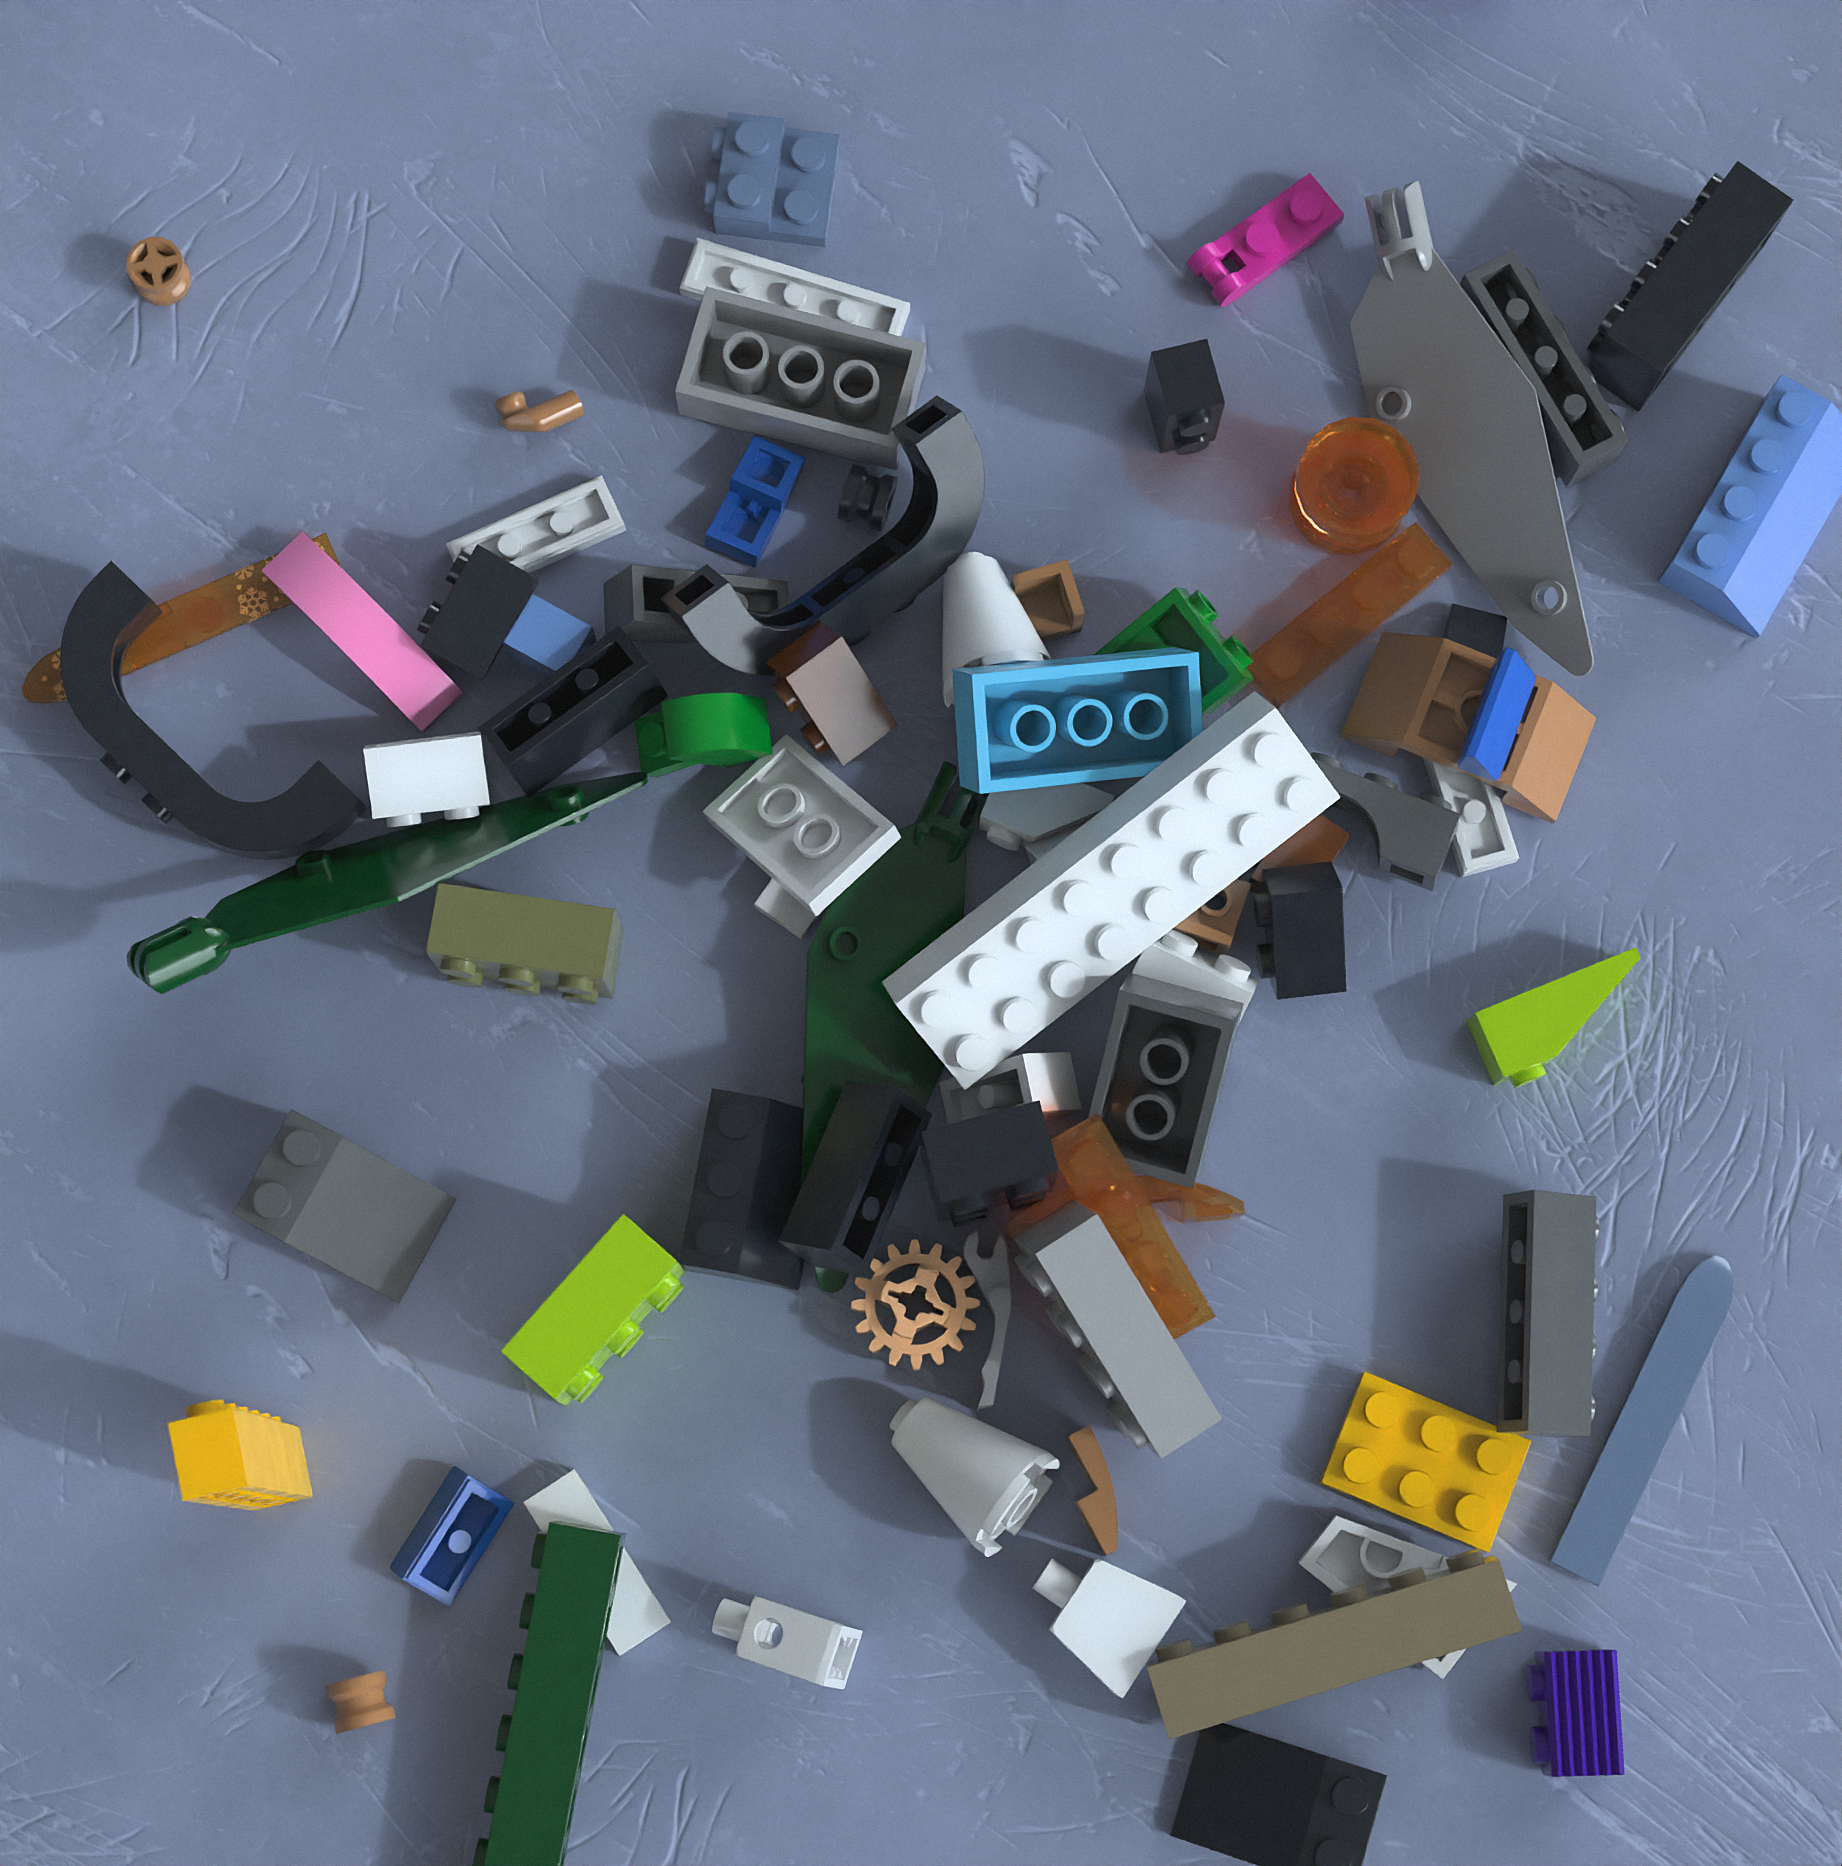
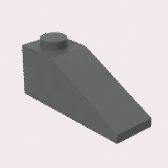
[603,565,789,644]

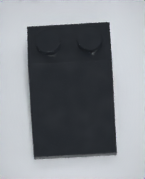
[1170,1723,1387,1866]

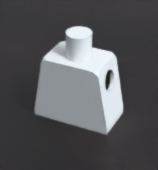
[1032,1558,1186,1699]
[712,1596,863,1689]

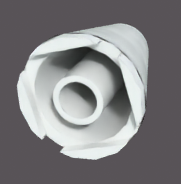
[942,552,1051,708]
[890,1397,1060,1557]

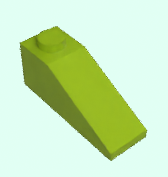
[1466,947,1641,1088]

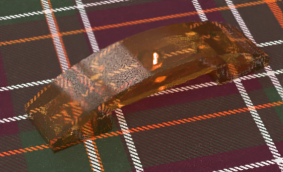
[1005,1176,1245,1241]

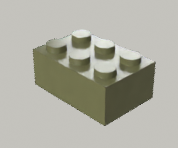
[426,883,624,1005]

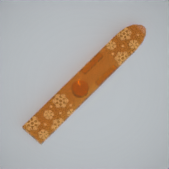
[22,533,341,704]

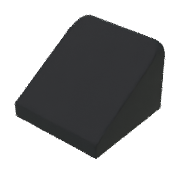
[1443,603,1507,658]

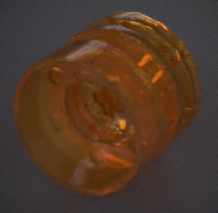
[1288,417,1419,556]

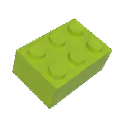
[501,1214,685,1406]

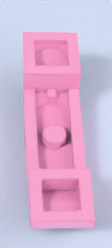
[261,531,464,733]

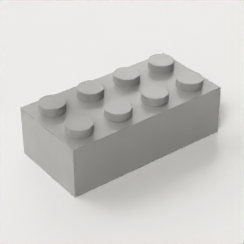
[675,287,927,471]
[1013,1199,1222,1459]

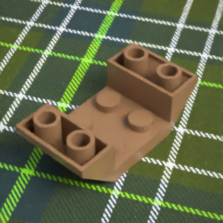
[1340,632,1596,824]

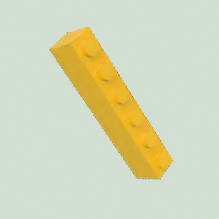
[168,1400,313,1511]

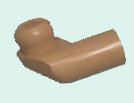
[495,390,584,432]

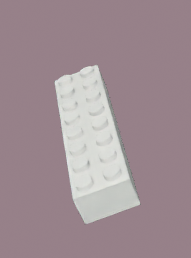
[882,691,1341,1090]

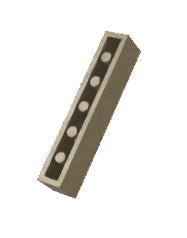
[1147,1549,1522,1739]

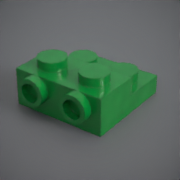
[1093,587,1255,717]

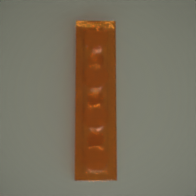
[1247,522,1453,709]
[1051,1113,1215,1339]

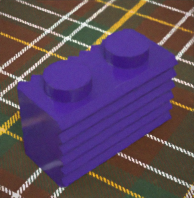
[1526,1649,1625,1777]

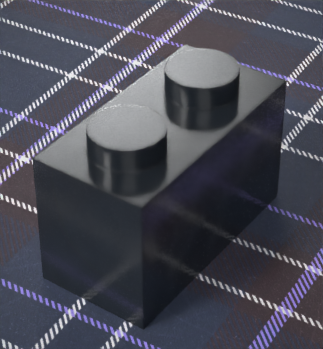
[1143,339,1225,455]
[417,544,539,681]
[1253,861,1347,1000]

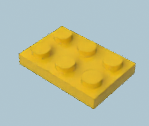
[1319,1371,1531,1553]

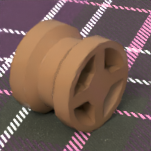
[126,237,191,306]
[325,1670,396,1734]

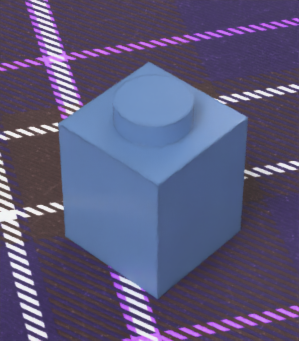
[503,594,597,678]

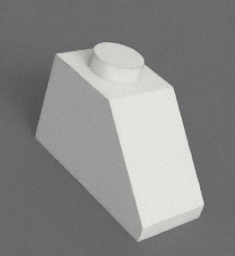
[979,783,1114,851]
[939,1052,1082,1124]

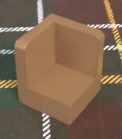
[1011,559,1085,642]

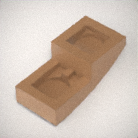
[1066,1425,1118,1556]

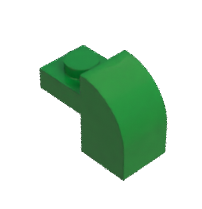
[635,693,773,778]

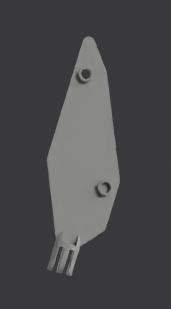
[1350,181,1594,676]

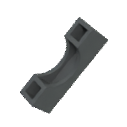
[1310,752,1461,891]

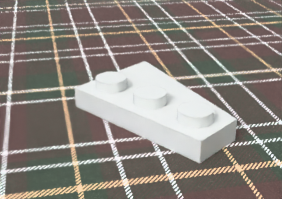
[1298,1515,1517,1679]

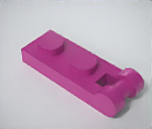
[1187,173,1345,307]

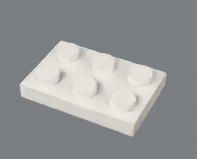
[702,734,901,916]

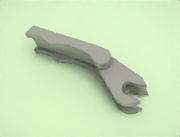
[963,1230,1012,1410]

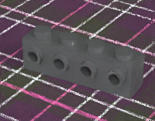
[1460,249,1629,488]
[1497,1190,1600,1438]

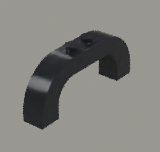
[661,395,985,676]
[60,561,367,860]

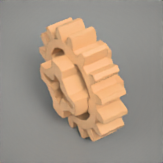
[851,1239,980,1371]

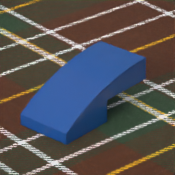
[704,435,806,568]

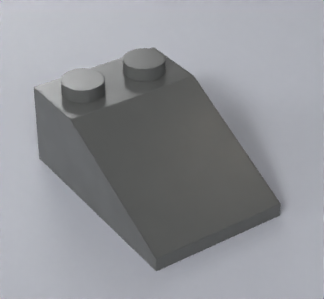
[233,1109,457,1303]

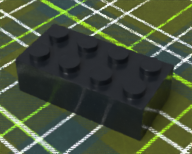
[1586,161,1794,412]

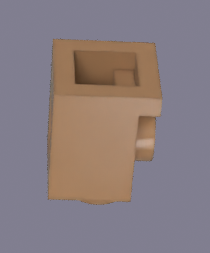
[1173,875,1251,955]

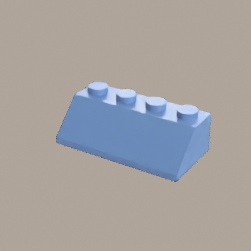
[1658,374,1842,638]

